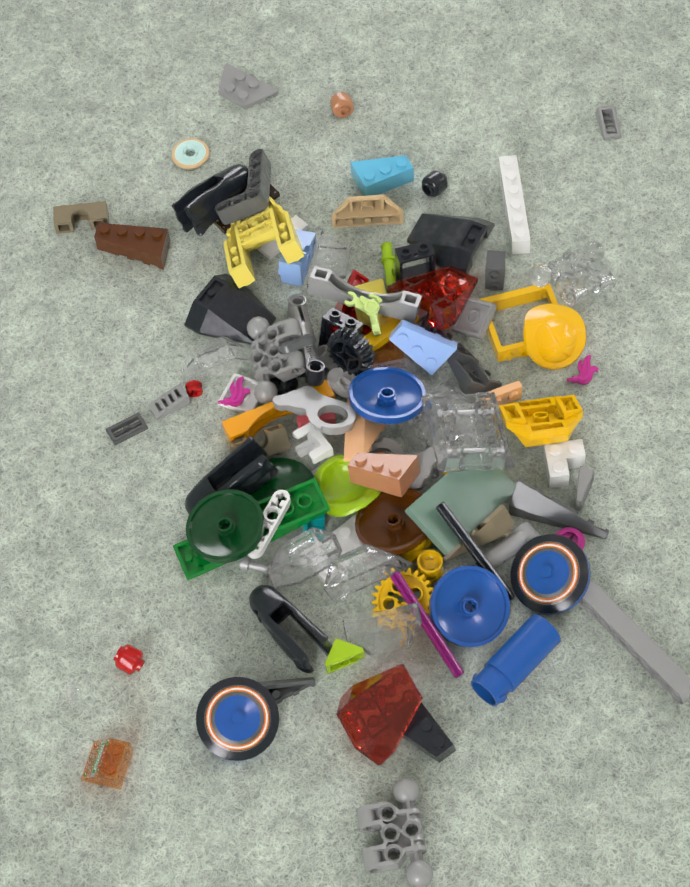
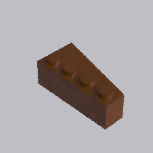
[94,223,170,270]

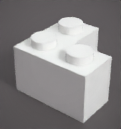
[543,439,586,488]

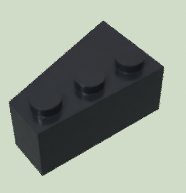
[383,696,456,763]

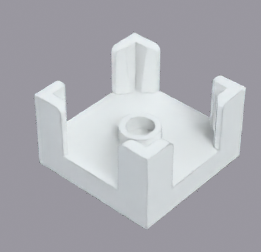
[293,422,334,476]

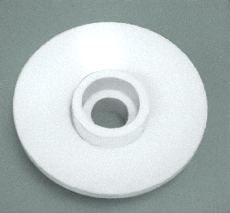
[327,368,356,398]

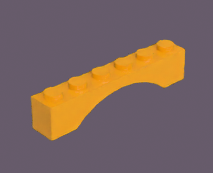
[222,380,336,442]

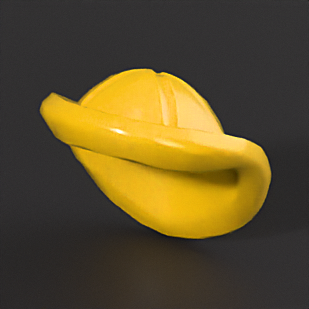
[523,303,587,370]

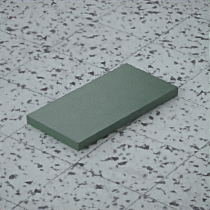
[405,445,516,555]

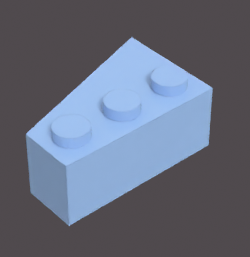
[278,229,317,286]
[389,320,457,376]

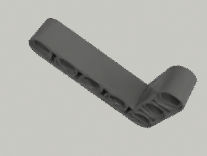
[214,149,271,225]

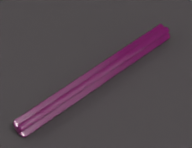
[391,572,464,678]

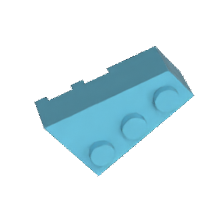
[350,155,414,196]

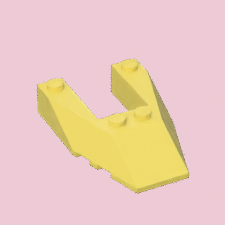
[223,196,304,288]

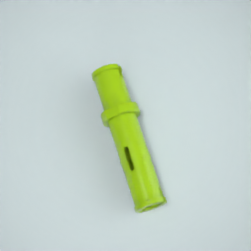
[380,242,398,293]

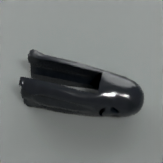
[171,164,248,236]
[185,436,278,514]
[249,585,332,674]

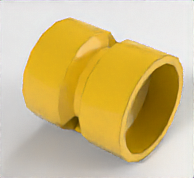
[417,549,443,585]

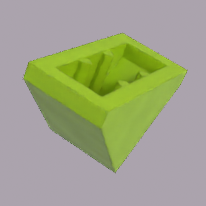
[325,638,365,674]

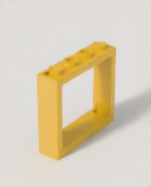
[478,282,558,362]

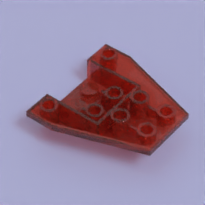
[336,664,423,765]

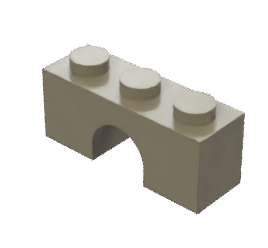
[53,201,109,234]
[227,423,291,459]

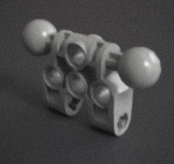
[247,316,305,404]
[356,778,433,887]

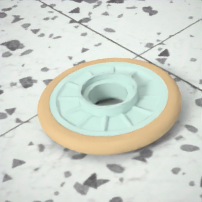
[171,138,209,169]

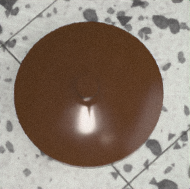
[355,488,427,556]

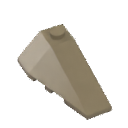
[443,503,515,563]

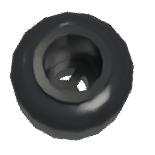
[421,170,448,197]

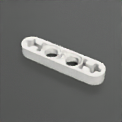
[248,490,291,559]

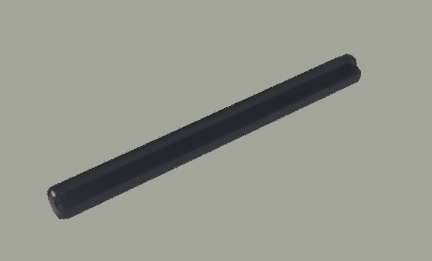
[436,502,515,601]

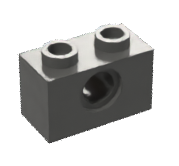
[485,250,506,291]

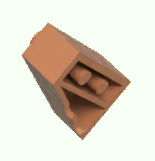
[348,453,420,497]

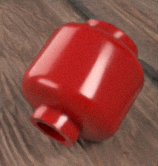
[113,644,145,675]

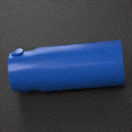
[471,614,561,706]

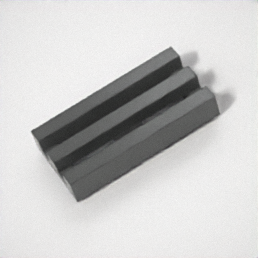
[106,412,148,446]

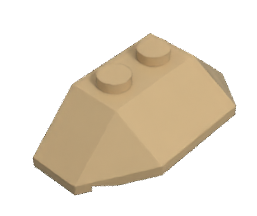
[332,195,404,228]

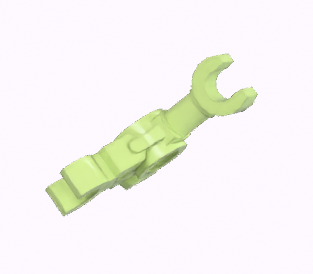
[344,291,382,336]

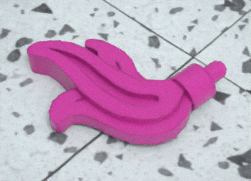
[567,355,599,385]
[218,376,251,407]

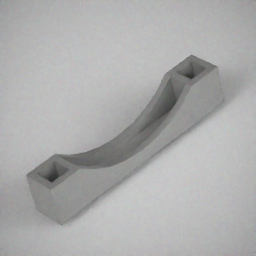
[307,266,422,324]

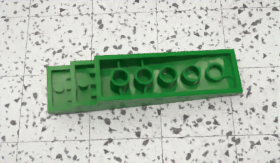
[173,478,330,581]

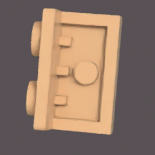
[480,381,522,410]

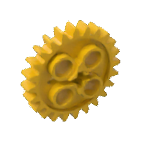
[371,567,433,633]

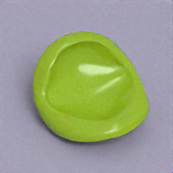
[314,454,381,517]

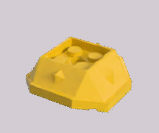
[499,395,583,447]

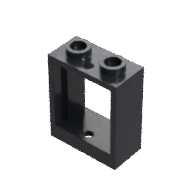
[395,240,436,288]
[318,307,364,347]

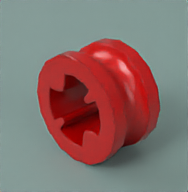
[185,380,203,397]

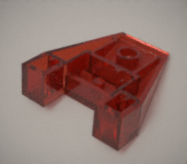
[387,267,478,331]

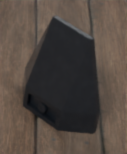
[407,213,495,279]
[184,274,276,345]

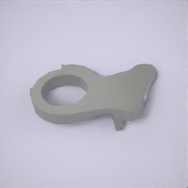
[272,386,356,435]
[369,437,442,491]

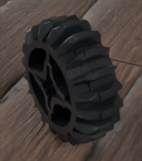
[327,326,375,376]

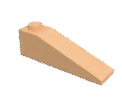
[344,398,385,461]

